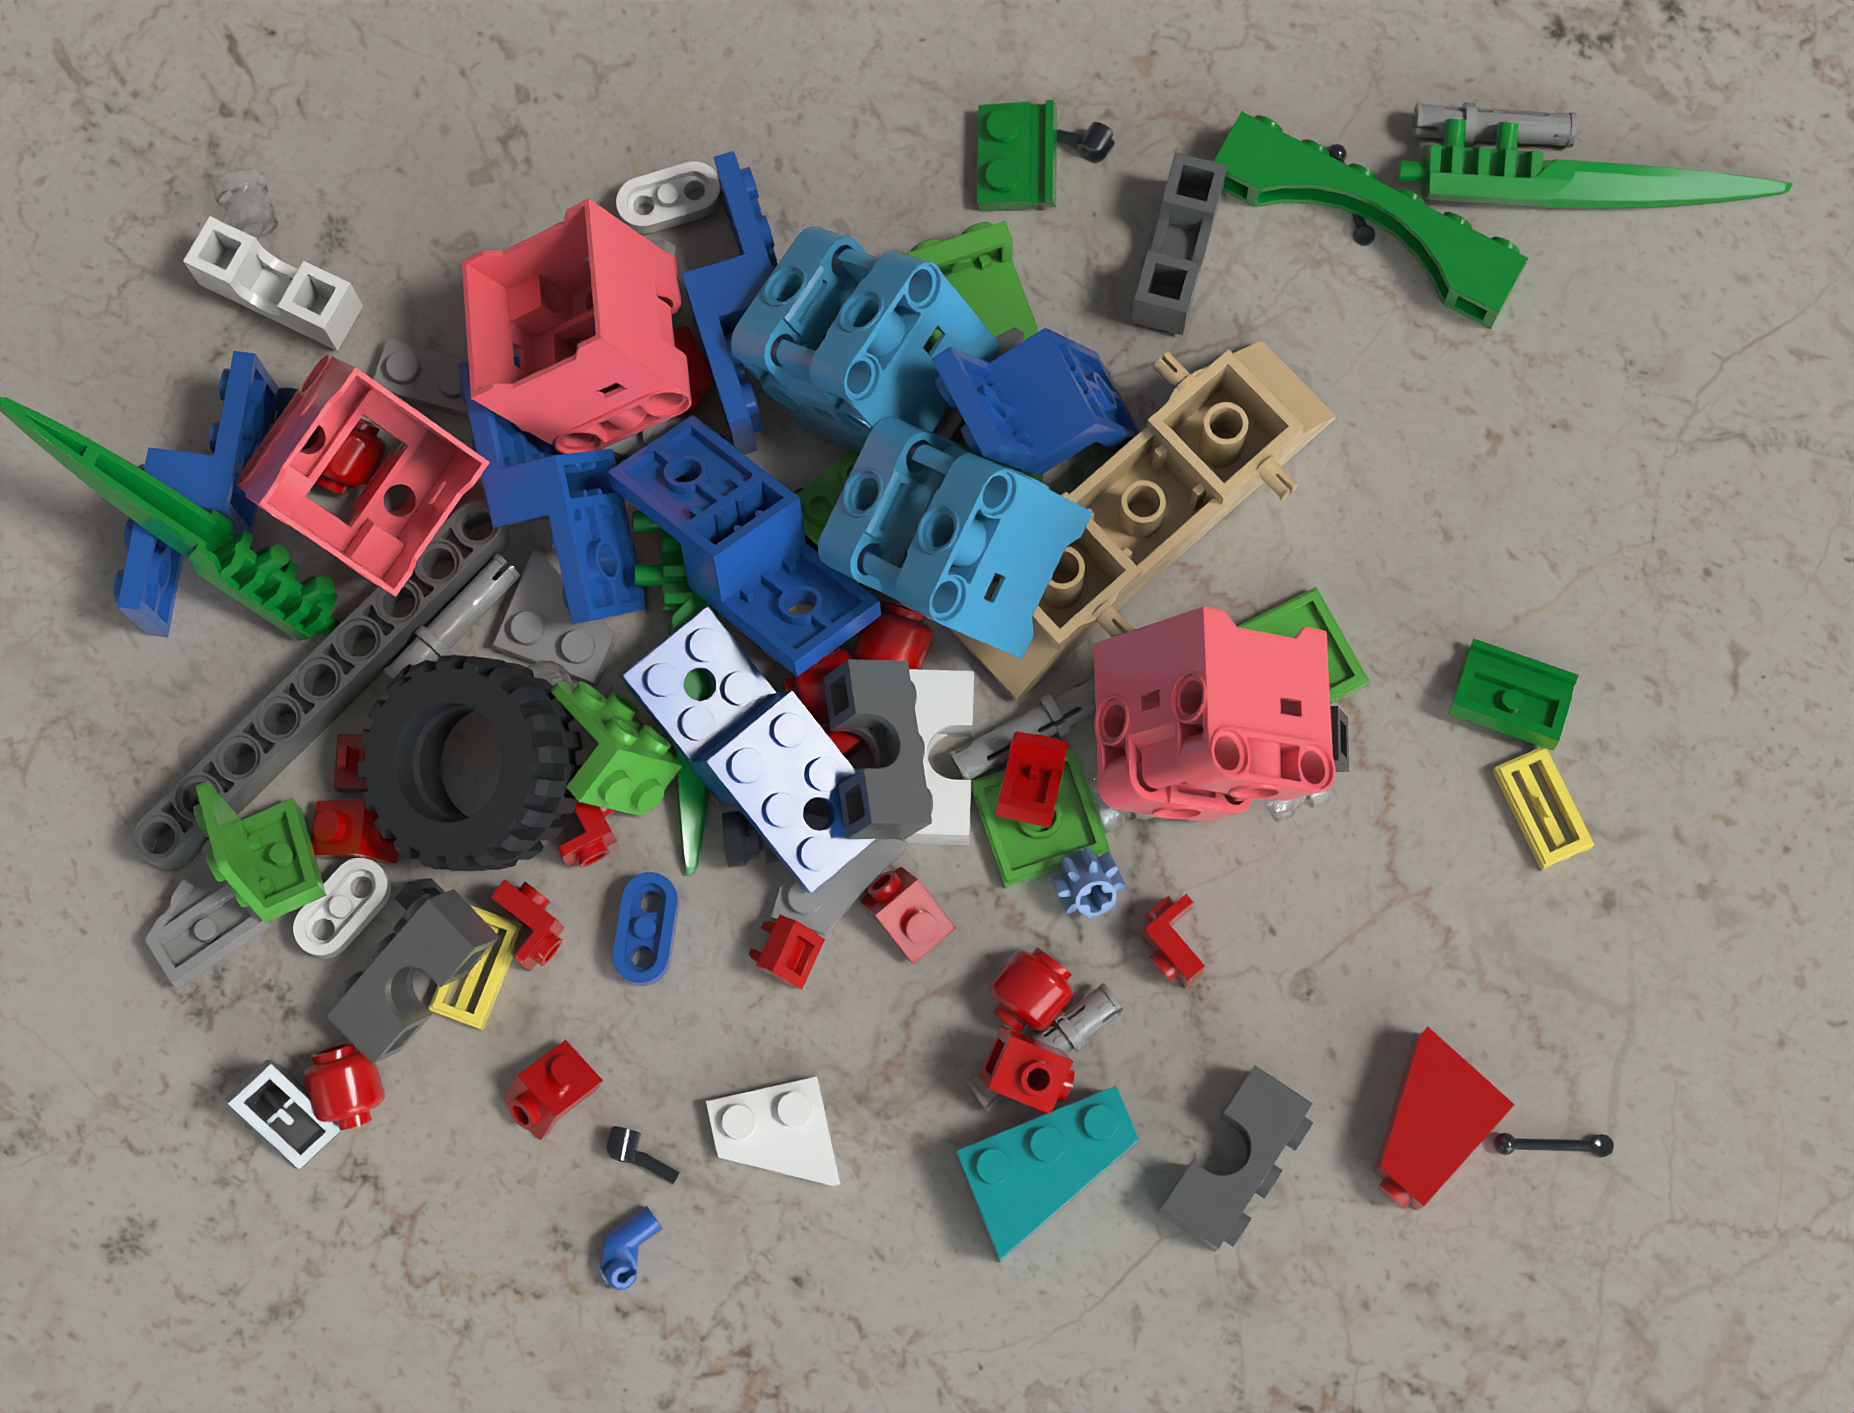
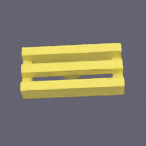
[1492,747,1594,871]
[428,905,525,1031]

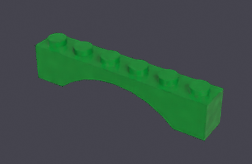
[1213,111,1528,329]

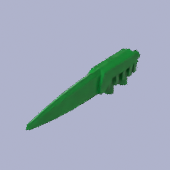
[1396,119,1792,208]
[0,397,342,641]
[632,475,718,876]

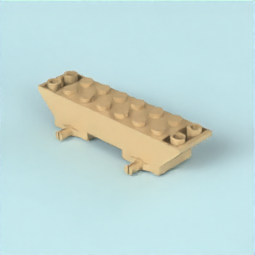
[947,340,1336,701]

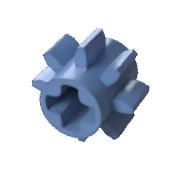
[1051,846,1126,919]

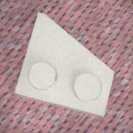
[706,1076,841,1187]

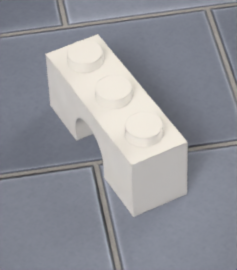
[183,216,363,351]
[903,669,974,845]

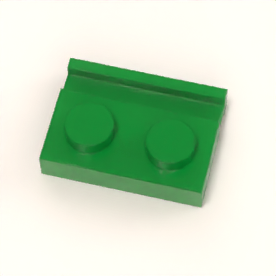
[977,100,1057,212]
[1448,638,1579,751]

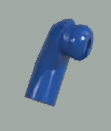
[600,1206,663,1290]

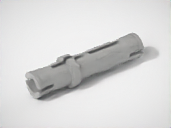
[1412,102,1577,148]
[382,553,521,682]
[949,674,1096,780]
[966,983,1125,1112]

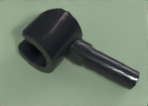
[1057,122,1115,163]
[606,1126,680,1184]

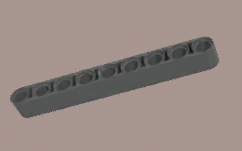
[132,500,510,871]

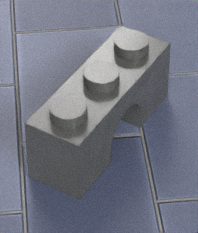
[1131,152,1228,335]
[823,660,933,840]
[327,889,500,1065]
[1158,1065,1314,1252]

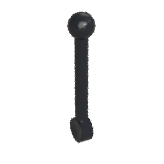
[1327,144,1375,246]
[1494,1132,1614,1158]

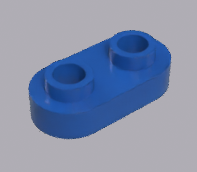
[612,872,679,986]

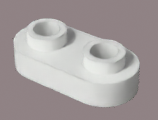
[616,161,722,234]
[293,858,391,959]

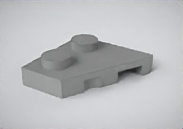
[493,550,617,687]
[771,812,906,936]
[144,839,273,989]

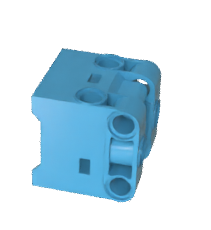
[731,226,1001,453]
[818,417,1093,659]

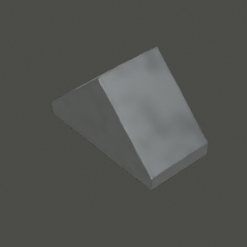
[225,1059,341,1169]

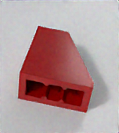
[1373,1027,1515,1210]

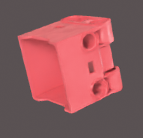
[462,198,691,454]
[236,354,490,597]
[1094,606,1336,822]

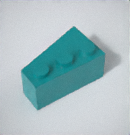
[956,1086,1139,1263]

